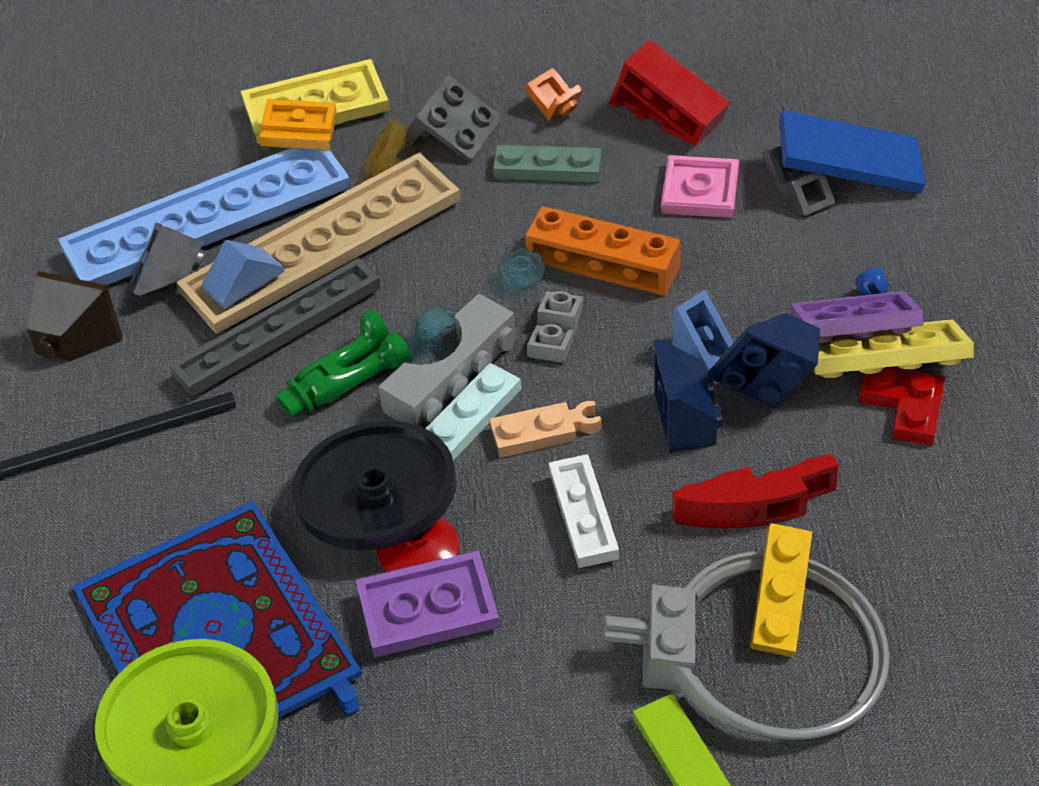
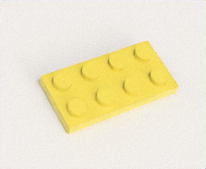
[241,59,390,144]
[812,319,974,378]

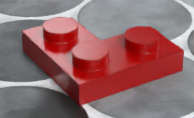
[859,367,946,446]

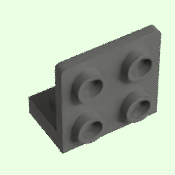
[401,74,502,162]

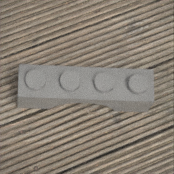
[378,293,516,428]

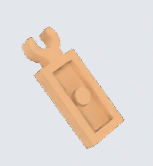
[489,401,601,458]

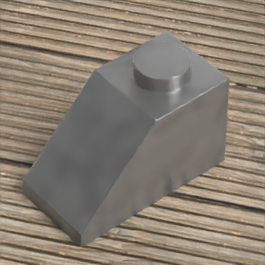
[127,222,204,296]

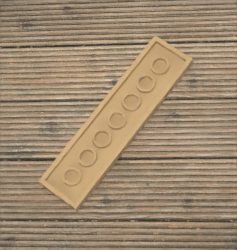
[176,153,461,334]

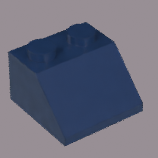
[653,339,723,452]

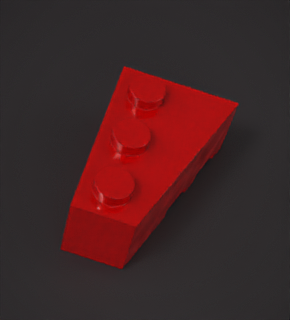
[609,40,730,146]

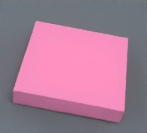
[661,155,739,218]

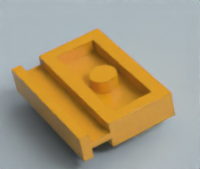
[259,99,337,150]

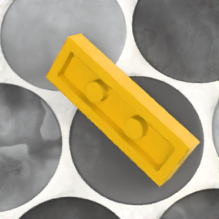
[750,523,812,657]

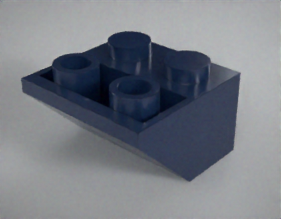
[707,313,820,407]

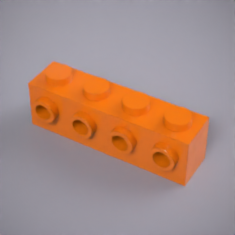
[525,206,681,296]

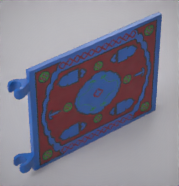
[73,500,362,718]

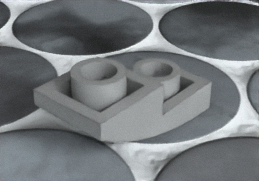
[527,291,583,363]

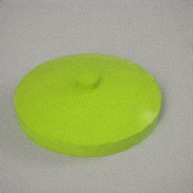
[95,639,278,786]

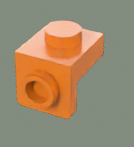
[524,68,583,121]

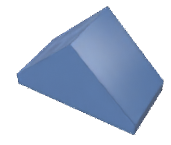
[202,240,284,309]
[673,290,734,375]

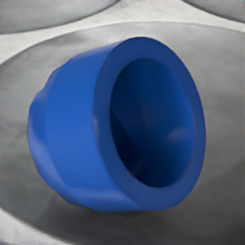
[855,268,889,296]

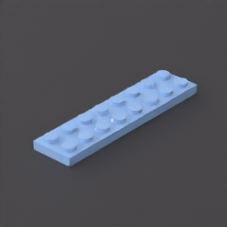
[58,148,351,285]

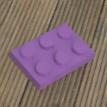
[791,291,924,342]
[356,550,500,658]

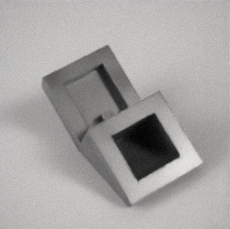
[762,145,835,216]

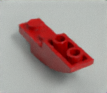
[672,453,839,528]

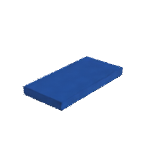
[778,110,926,194]

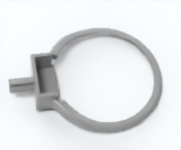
[603,551,889,740]

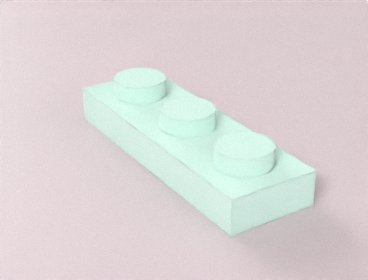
[425,363,522,461]

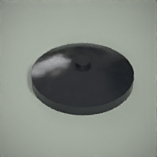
[292,421,457,550]

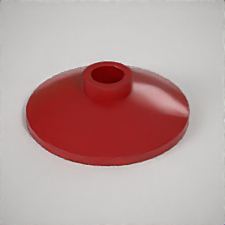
[376,517,459,572]

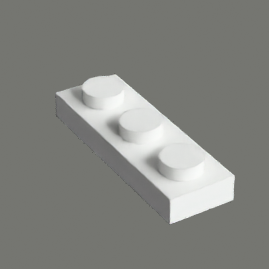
[549,454,619,568]

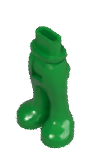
[275,309,412,418]

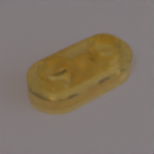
[364,119,408,177]

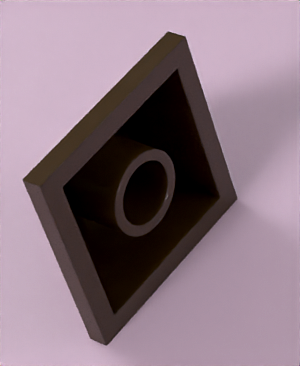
[27,271,123,362]

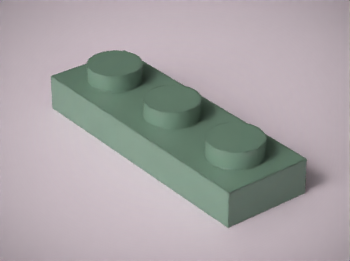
[493,145,602,183]

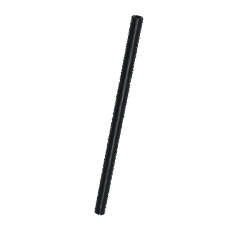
[0,391,236,478]

